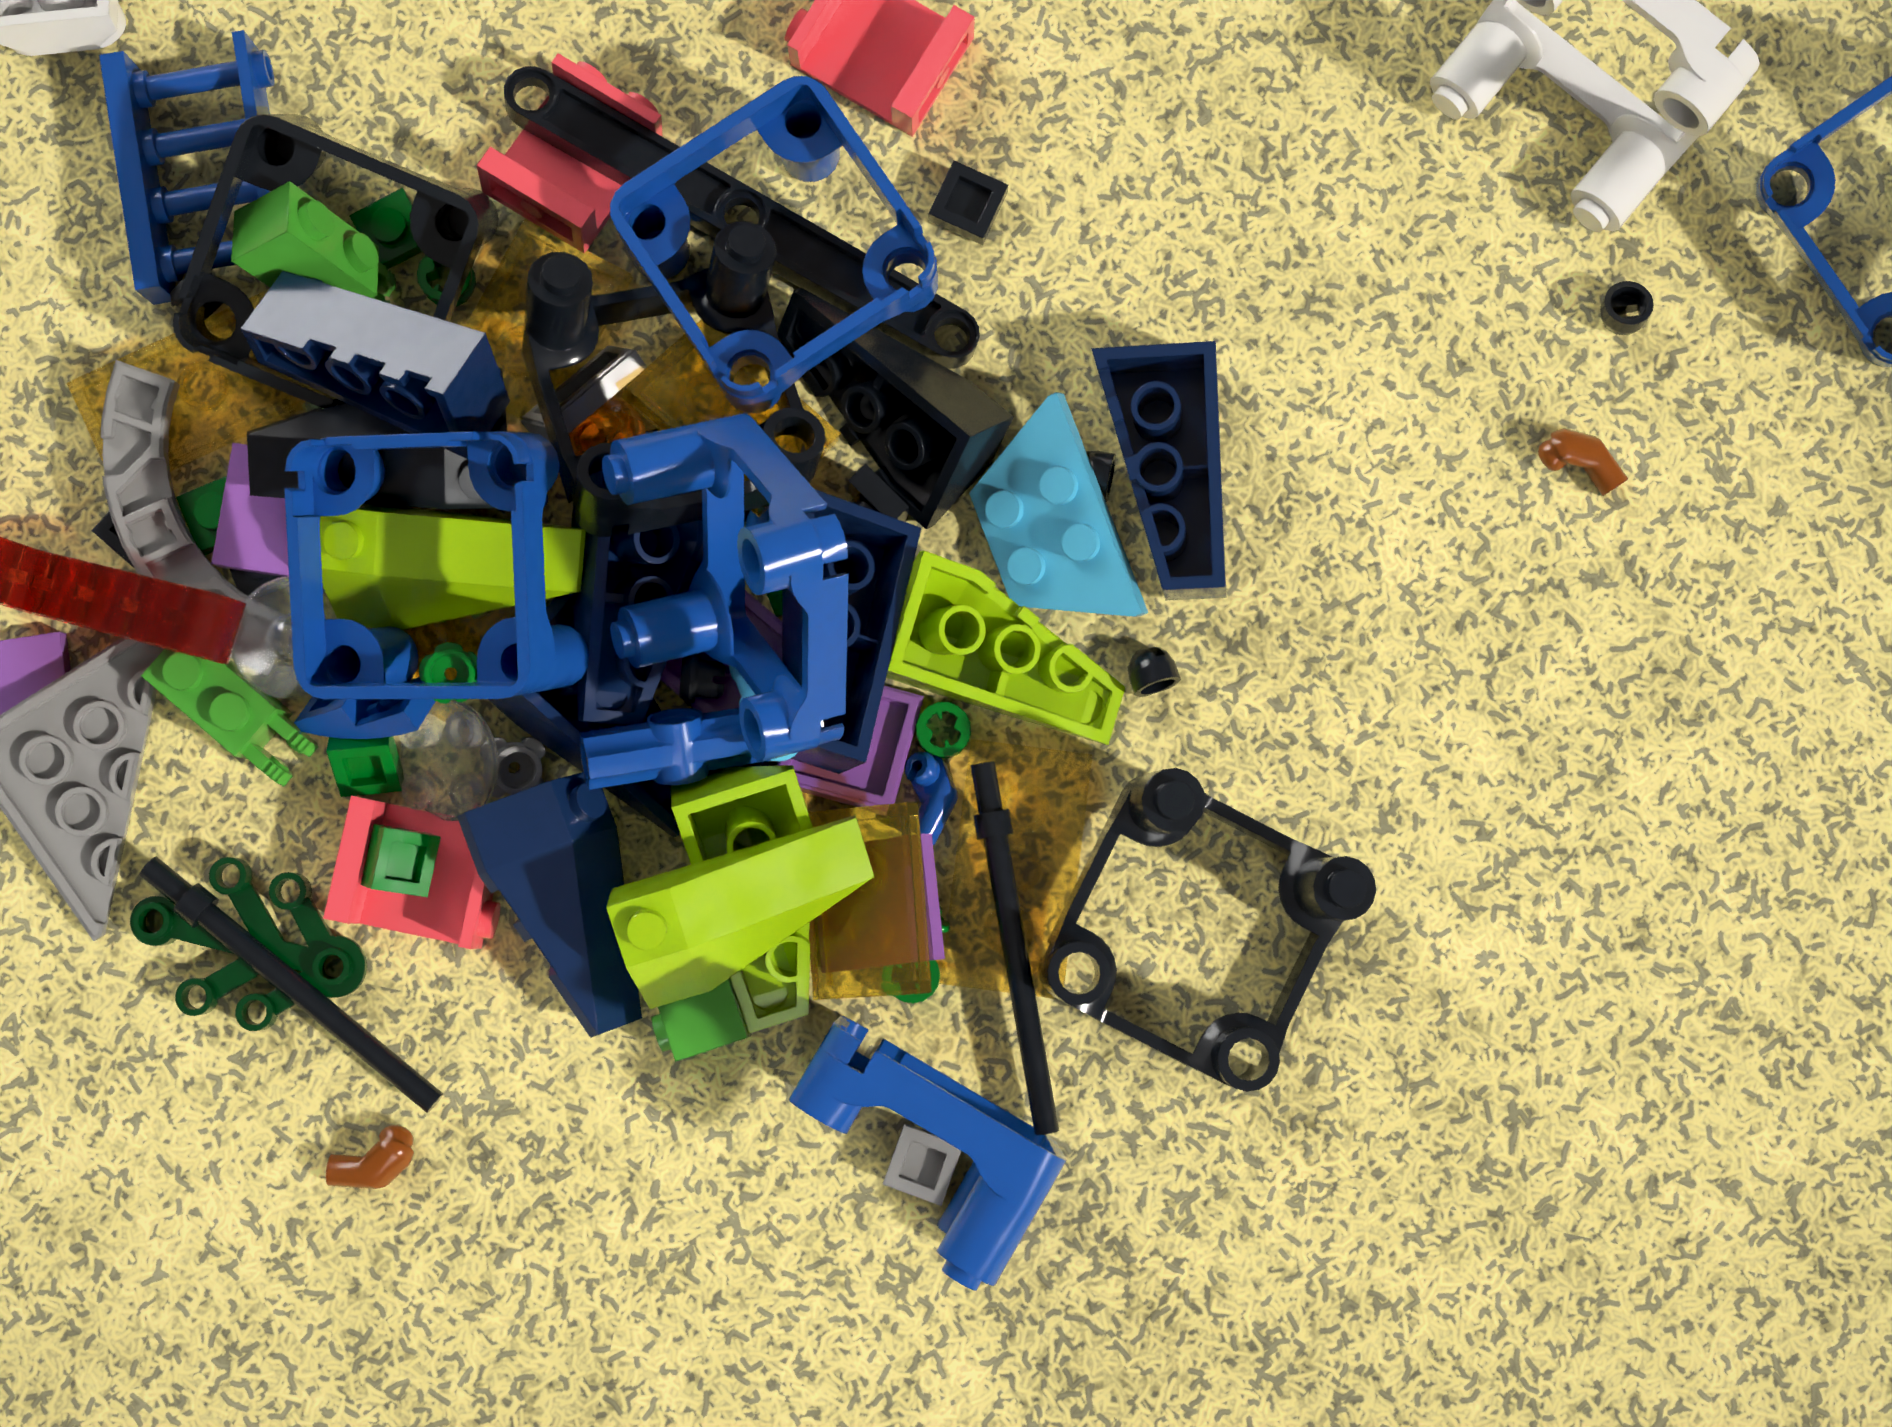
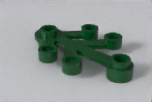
[130,857,367,1031]

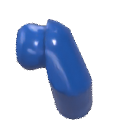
[905,751,958,845]

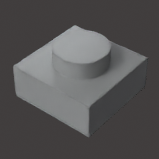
[883,1123,961,1206]

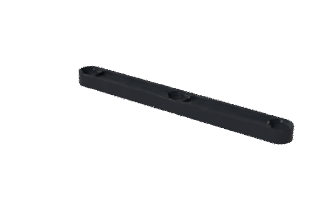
[504,66,980,369]

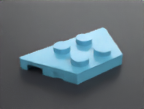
[969,392,1148,617]

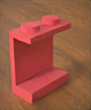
[785,0,975,137]
[476,53,663,254]
[323,796,501,949]

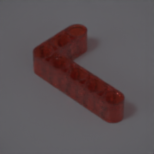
[0,537,247,665]

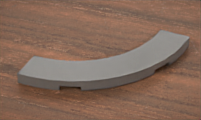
[101,360,290,674]

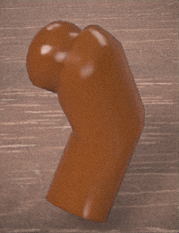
[1538,428,1628,496]
[326,1125,414,1189]

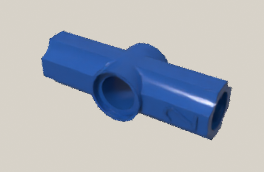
[579,708,770,790]

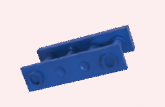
[99,30,275,305]

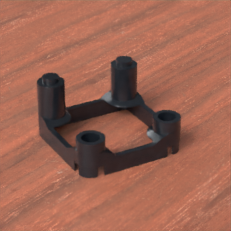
[173,114,499,409]
[522,221,826,537]
[1038,768,1376,1092]

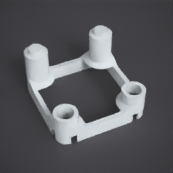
[1430,0,1760,232]

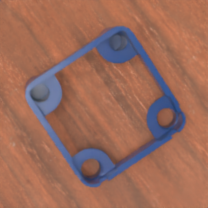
[610,76,938,413]
[1756,76,1892,367]
[602,413,848,762]
[284,431,589,699]
[789,1016,1067,1291]

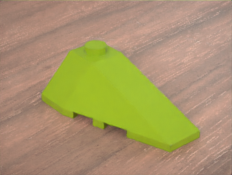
[320,504,586,630]
[886,551,1125,745]
[671,765,813,1034]
[606,815,874,1009]

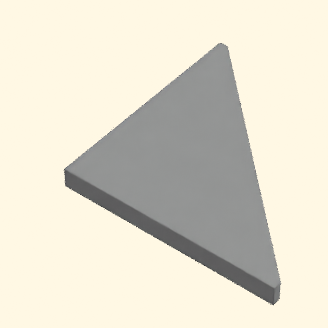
[0,612,172,941]

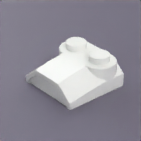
[0,0,126,56]

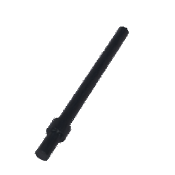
[970,761,1059,1135]
[139,856,444,1113]

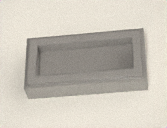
[521,345,647,440]

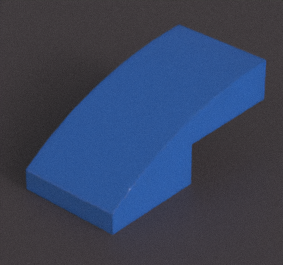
[294,677,436,739]

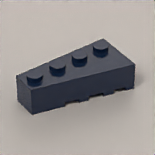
[240,271,510,459]
[1091,341,1227,601]
[782,489,921,774]

